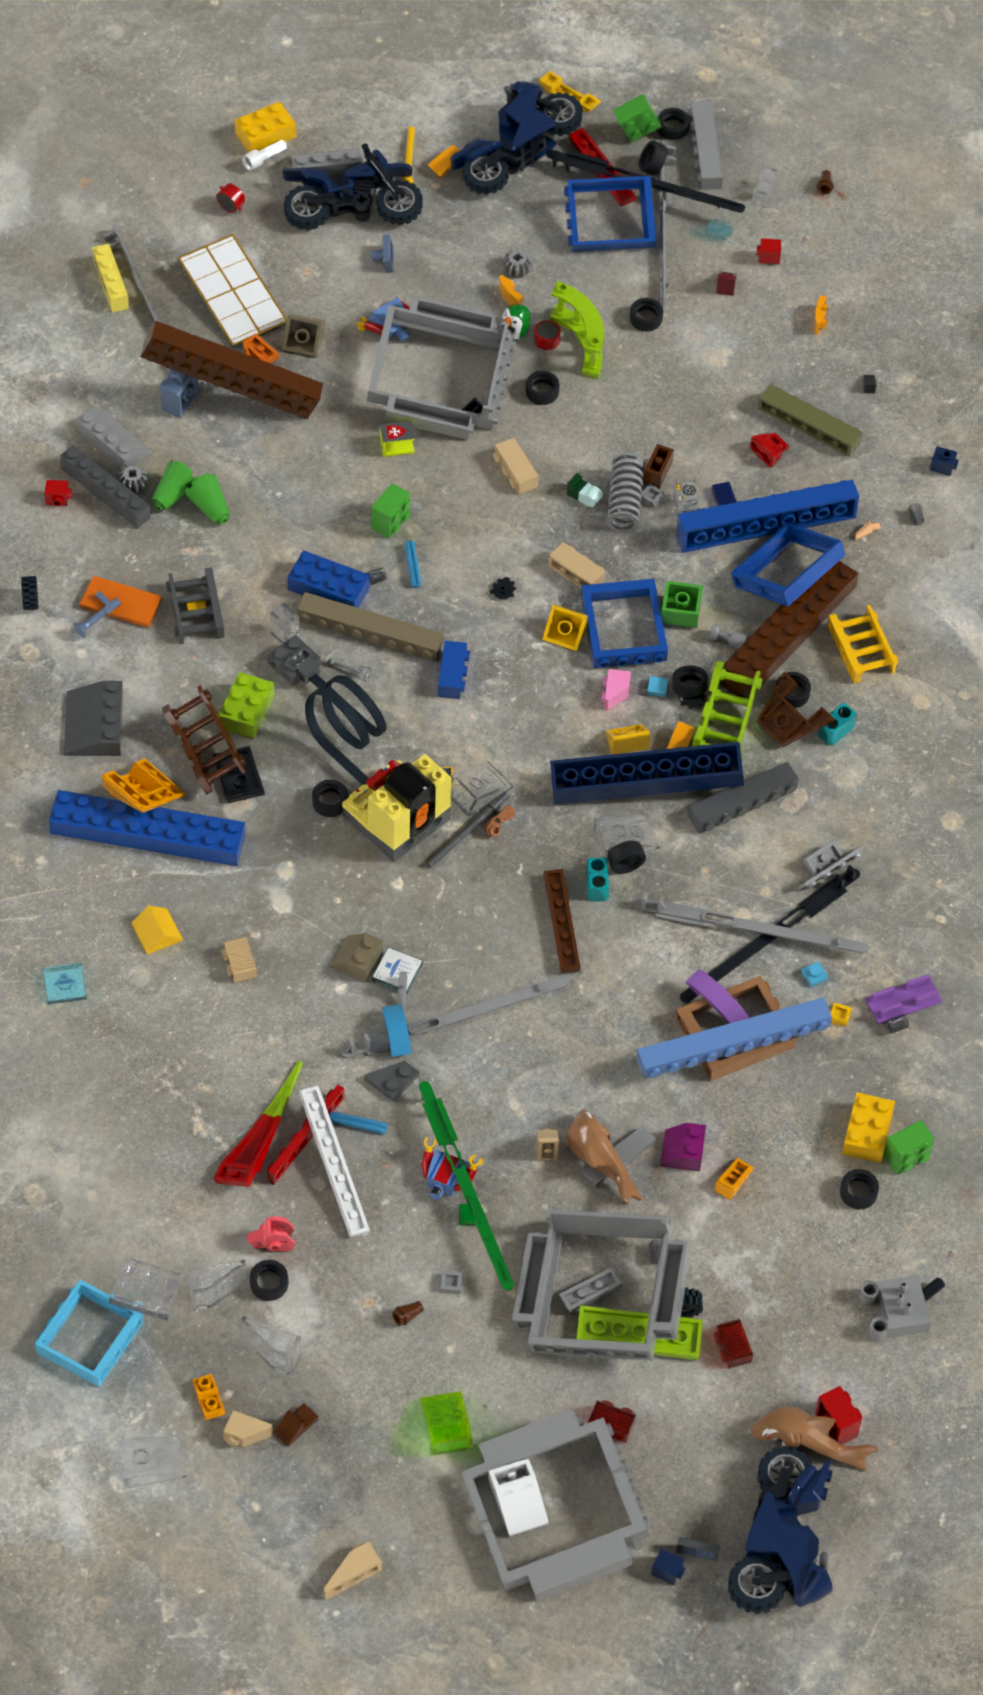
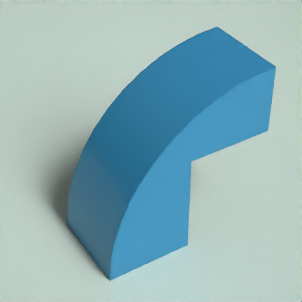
[382,1004,412,1057]

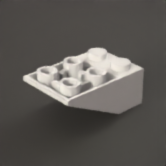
[488,1458,549,1537]

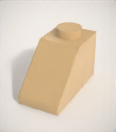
[536,1128,559,1161]
[223,1410,272,1447]

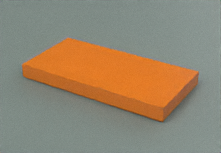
[80,576,162,628]

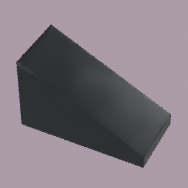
[863,375,876,394]
[462,397,483,414]

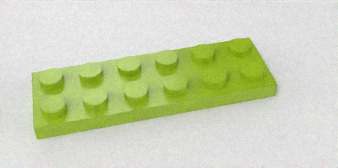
[576,1305,703,1360]

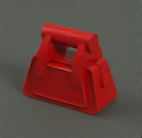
[750,432,789,468]

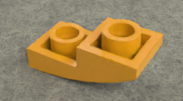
[428,145,460,178]
[499,274,523,305]
[814,295,828,335]
[667,721,695,749]
[192,1373,225,1420]

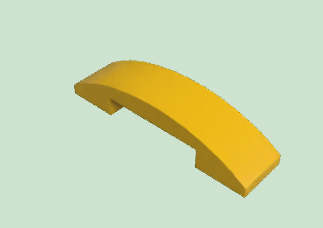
[539,71,601,112]

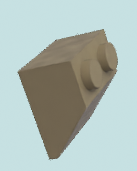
[282,314,326,357]
[331,933,383,982]

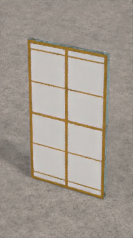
[177,234,287,348]

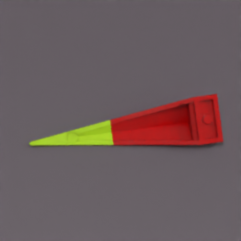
[213,1060,303,1187]

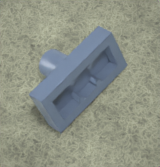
[371,234,394,273]

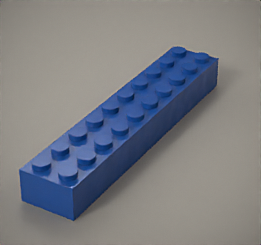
[676,479,859,553]
[49,790,246,866]

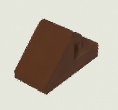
[274,1403,319,1447]

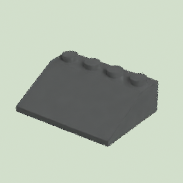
[64,681,124,756]

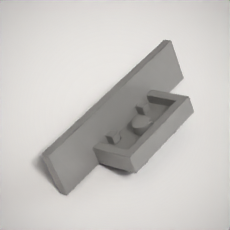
[798,840,865,889]

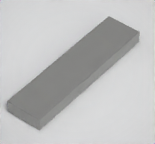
[582,1126,656,1187]

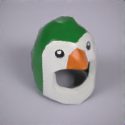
[499,304,531,340]

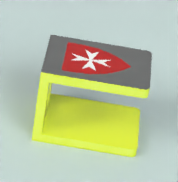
[380,421,414,457]

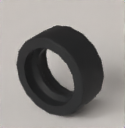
[657,108,689,140]
[638,140,668,175]
[629,298,663,332]
[525,370,560,405]
[672,665,708,698]
[776,672,811,708]
[312,779,348,817]
[607,841,646,874]
[840,1169,879,1209]
[249,1260,289,1301]

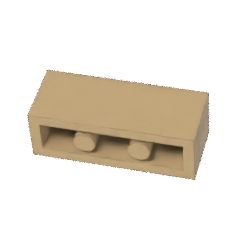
[493,438,539,495]
[548,542,605,588]

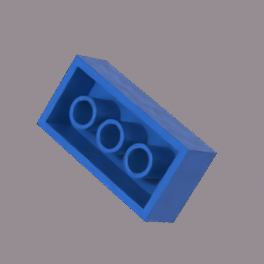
[287,550,370,608]

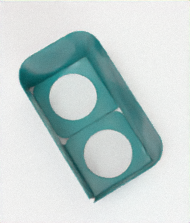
[817,702,857,745]
[585,858,609,902]

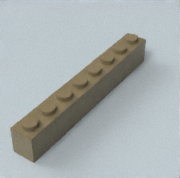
[297,592,444,662]

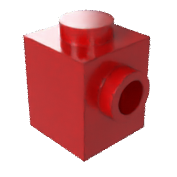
[756,238,782,264]
[44,480,72,507]

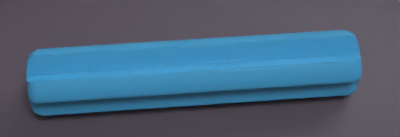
[405,540,421,588]
[329,1111,387,1134]

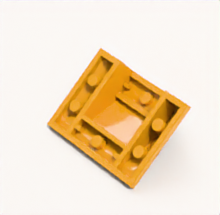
[101,758,186,813]

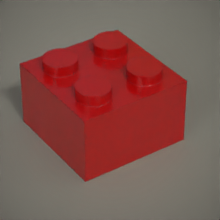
[815,1386,862,1445]

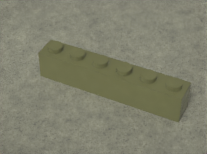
[758,384,862,457]

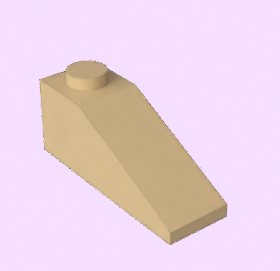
[324,1541,382,1600]

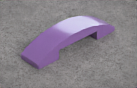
[685,969,749,1024]

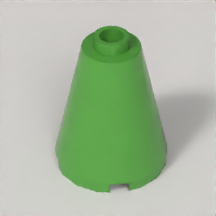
[152,460,198,511]
[184,473,230,525]

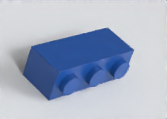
[438,640,470,699]

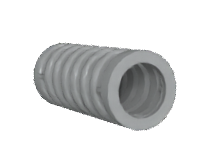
[607,452,645,533]

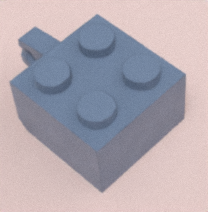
[160,369,199,418]

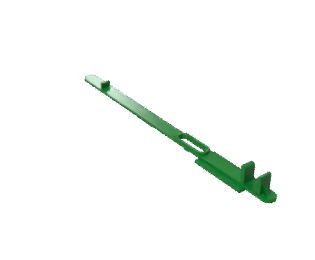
[419,1081,514,1291]

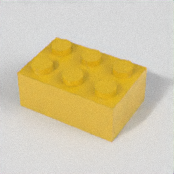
[235,101,296,152]
[842,1092,895,1164]

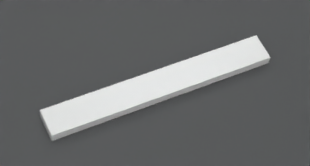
[299,1086,370,1238]

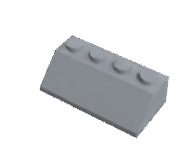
[290,148,363,183]
[76,409,152,469]

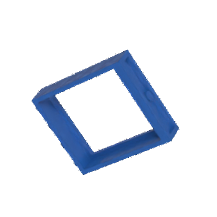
[564,176,656,252]
[731,522,846,606]
[581,579,668,668]

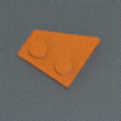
[243,333,279,364]

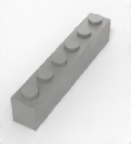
[688,101,723,190]

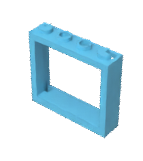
[35,1279,144,1387]

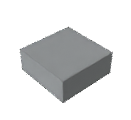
[641,484,664,508]
[440,1270,462,1294]

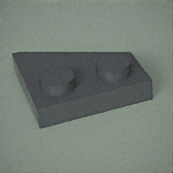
[364,1061,419,1102]

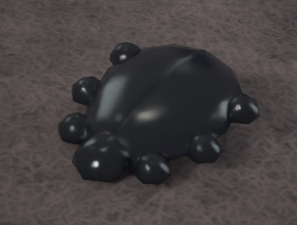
[490,577,517,599]
[679,694,707,709]

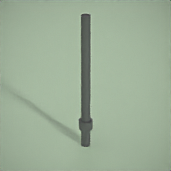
[426,792,510,868]

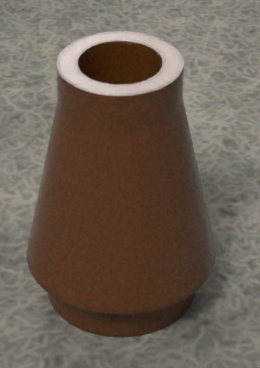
[816,170,834,195]
[392,1301,424,1326]

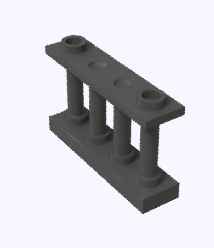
[166,567,224,644]

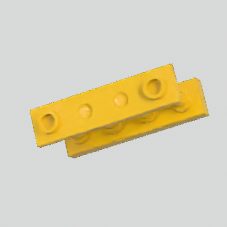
[827,605,898,684]

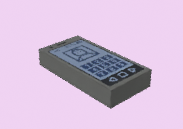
[676,1537,720,1561]

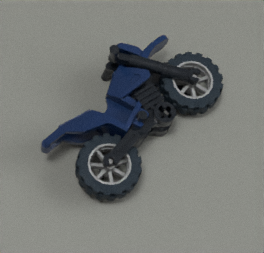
[282,143,423,230]

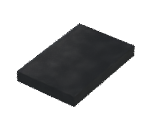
[213,746,265,804]

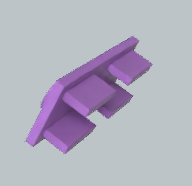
[865,974,942,1025]

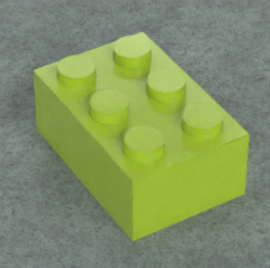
[219,672,275,739]

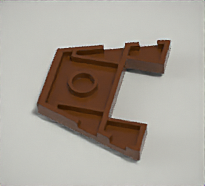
[756,672,835,748]

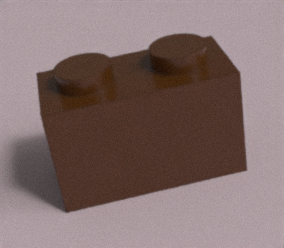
[643,444,674,489]

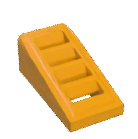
[714,1158,754,1200]

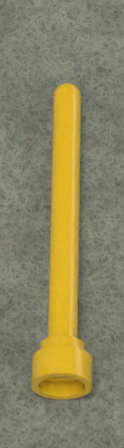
[401,126,415,183]

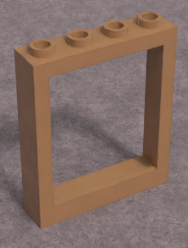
[675,976,798,1081]

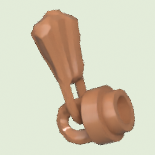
[482,805,516,836]

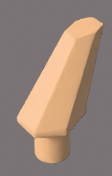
[855,521,880,540]

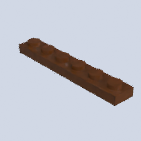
[544,869,581,973]

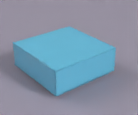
[647,676,668,697]

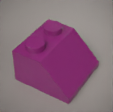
[660,1122,706,1172]

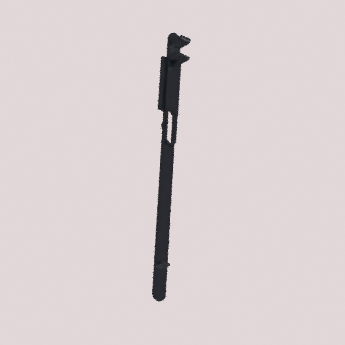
[546,149,745,213]
[680,865,860,1003]

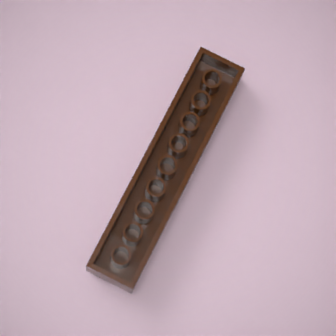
[140,321,323,419]
[720,561,859,699]

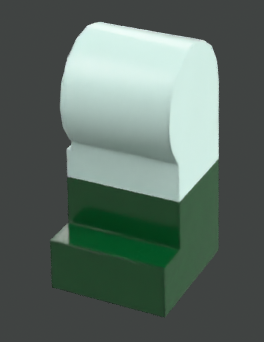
[567,473,603,507]

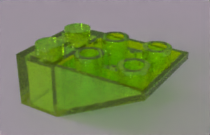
[420,1391,473,1456]

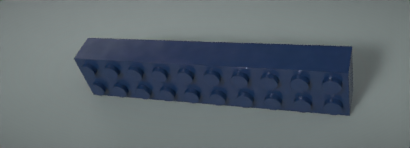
[550,742,744,805]

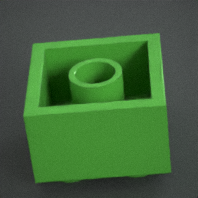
[613,94,662,143]
[371,483,411,539]
[661,581,703,628]
[884,1120,935,1174]

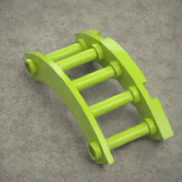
[550,281,604,379]
[692,661,763,755]

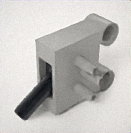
[859,1275,945,1342]

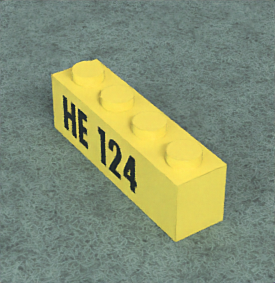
[92,244,129,313]

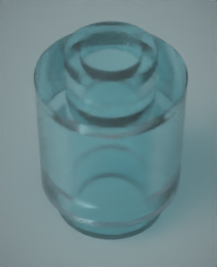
[707,219,733,240]

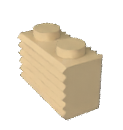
[221,937,257,983]

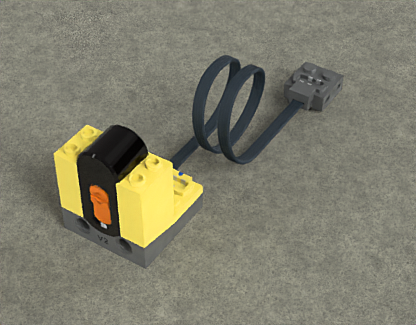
[267,634,451,862]

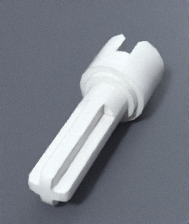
[242,140,287,171]

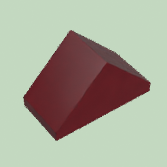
[716,271,737,296]

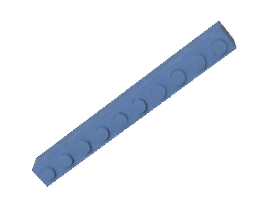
[636,997,832,1079]

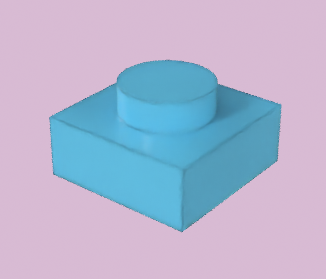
[801,962,828,987]

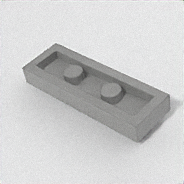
[559,1267,622,1314]

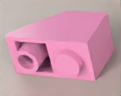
[601,669,631,710]

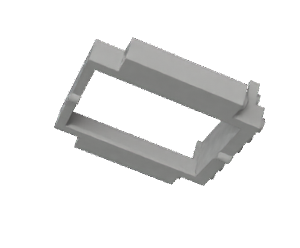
[366,296,515,440]
[512,1209,691,1361]
[461,1408,651,1601]

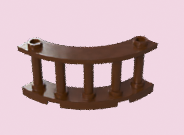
[162,685,246,795]

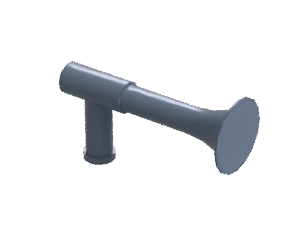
[73,591,121,638]

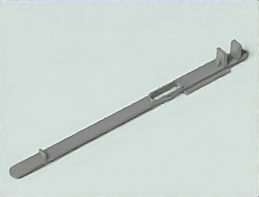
[656,139,676,307]
[103,224,160,322]
[634,892,869,953]
[341,976,568,1058]

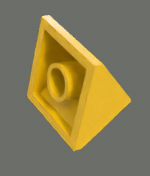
[542,604,588,651]
[605,724,650,754]
[131,905,183,954]

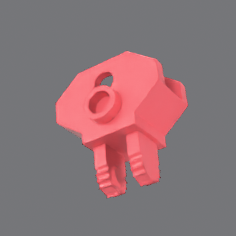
[246,1216,295,1252]

